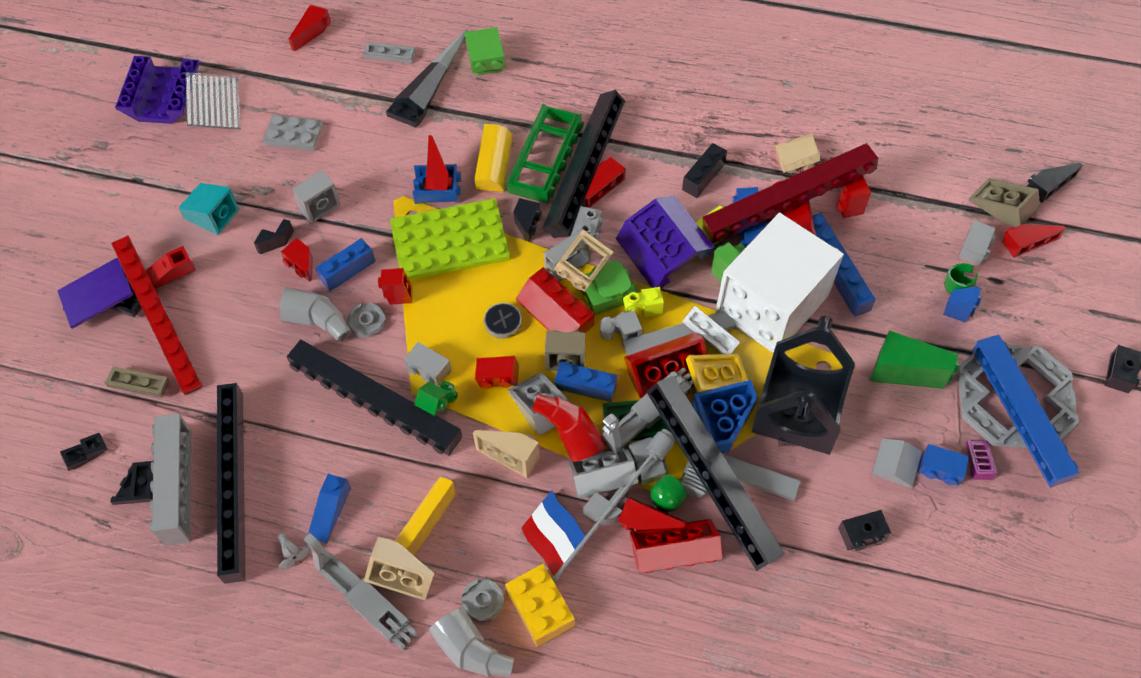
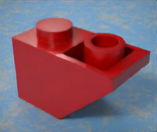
[280,238,313,282]

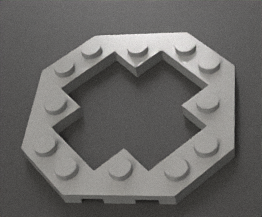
[958,344,1079,448]

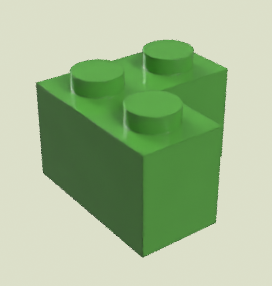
[711,243,745,282]

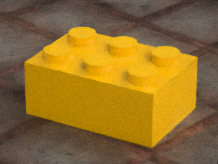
[505,564,575,647]

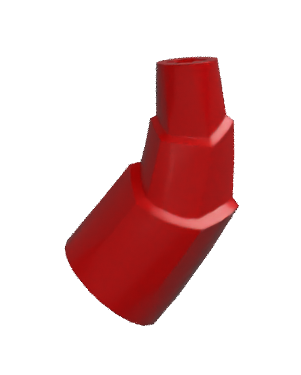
[532,393,606,462]

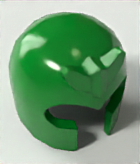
[944,263,978,295]
[651,475,689,513]

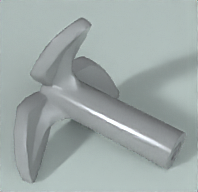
[277,533,311,569]

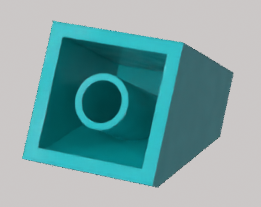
[178,183,239,235]

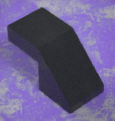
[254,219,294,254]

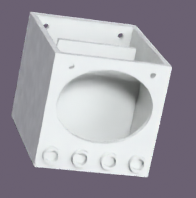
[715,213,844,353]

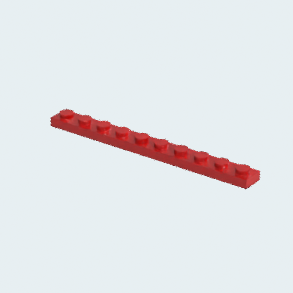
[111,235,203,395]

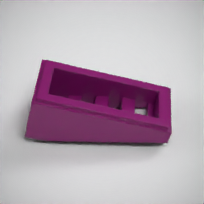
[966,441,997,480]

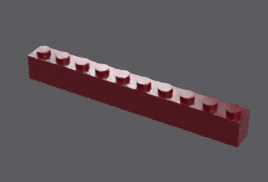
[702,143,879,243]

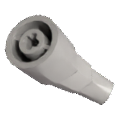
[280,287,351,342]
[428,608,514,677]

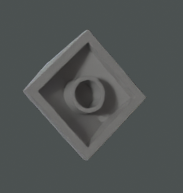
[872,438,922,488]

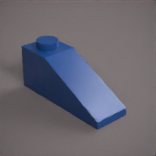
[308,473,351,544]

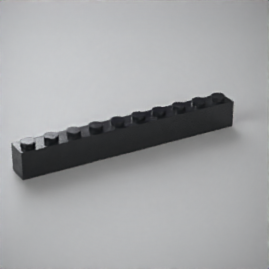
[543,89,625,238]
[286,339,462,456]
[646,376,785,571]
[217,383,246,584]

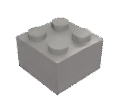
[292,170,341,223]

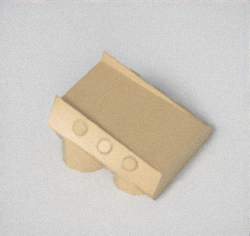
[775,133,820,173]

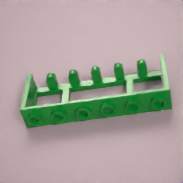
[507,104,584,204]

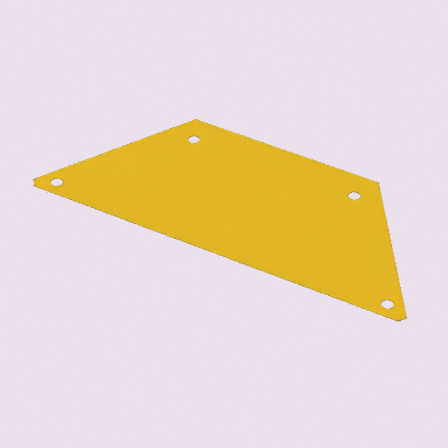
[393,196,855,491]

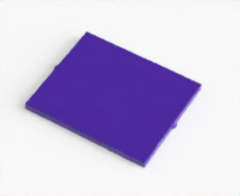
[57,258,133,329]

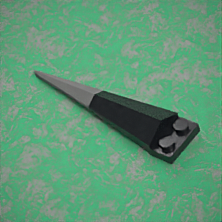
[386,29,468,128]

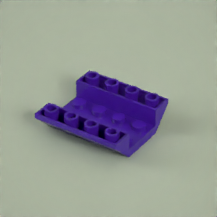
[115,56,200,124]
[615,195,716,289]

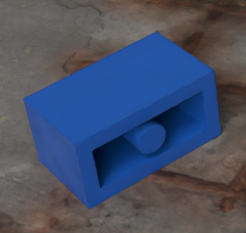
[918,444,969,486]

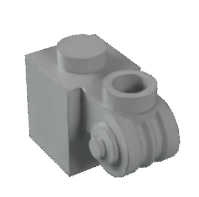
[600,310,642,341]

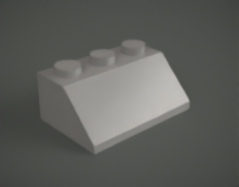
[568,445,638,498]

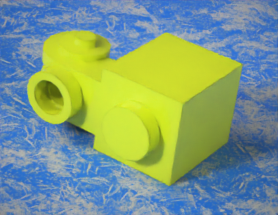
[623,287,664,317]

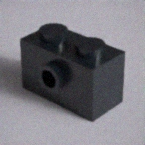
[1104,345,1141,393]
[838,510,891,551]

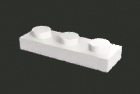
[682,306,740,354]

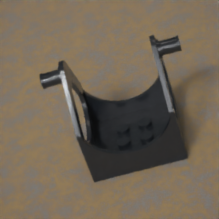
[751,315,855,455]

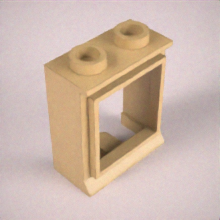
[554,230,613,292]

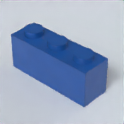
[315,238,376,291]
[555,361,617,403]

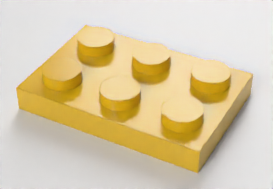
[686,354,748,393]

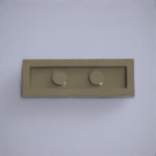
[105,367,169,398]

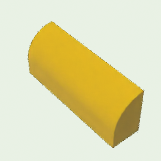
[475,124,513,192]
[394,477,456,556]

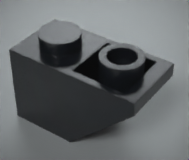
[513,198,542,242]

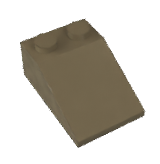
[969,178,1040,227]

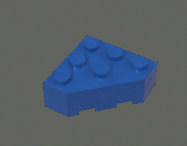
[692,380,757,454]

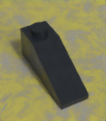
[1027,163,1083,203]

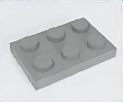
[263,115,323,151]

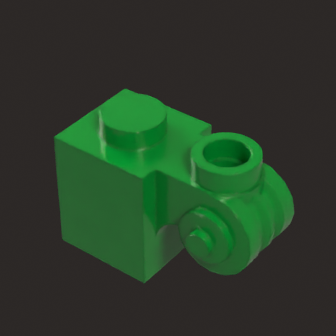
[414,381,458,416]

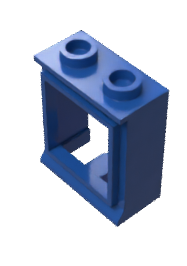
[413,164,461,204]

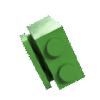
[465,27,505,75]
[582,261,637,315]

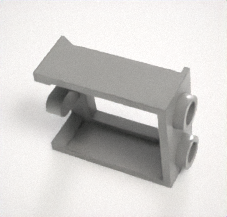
[544,229,591,282]

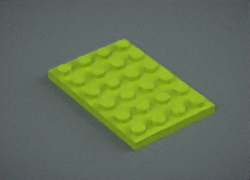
[390,198,510,280]

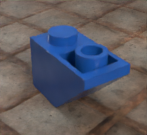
[943,287,982,322]

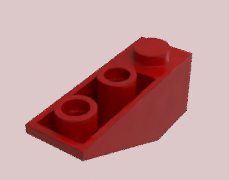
[146,246,196,289]

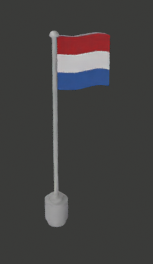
[521,429,675,582]

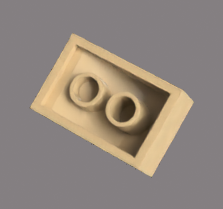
[473,430,540,478]
[364,537,434,600]

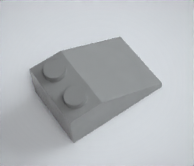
[508,372,568,435]

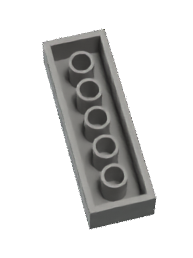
[149,413,191,546]

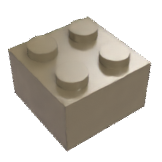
[545,330,586,371]

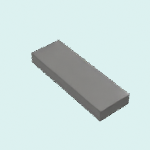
[363,42,416,64]

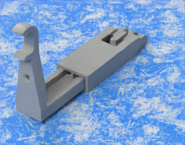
[602,367,695,454]
[303,533,418,651]

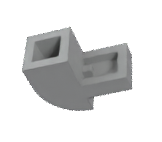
[583,486,628,526]

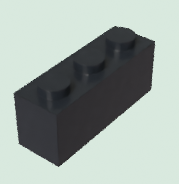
[682,143,727,198]

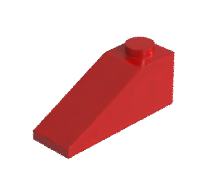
[288,5,331,51]
[425,135,452,191]
[585,157,626,208]
[1001,225,1066,258]
[618,497,688,531]

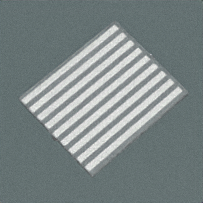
[186,72,241,130]

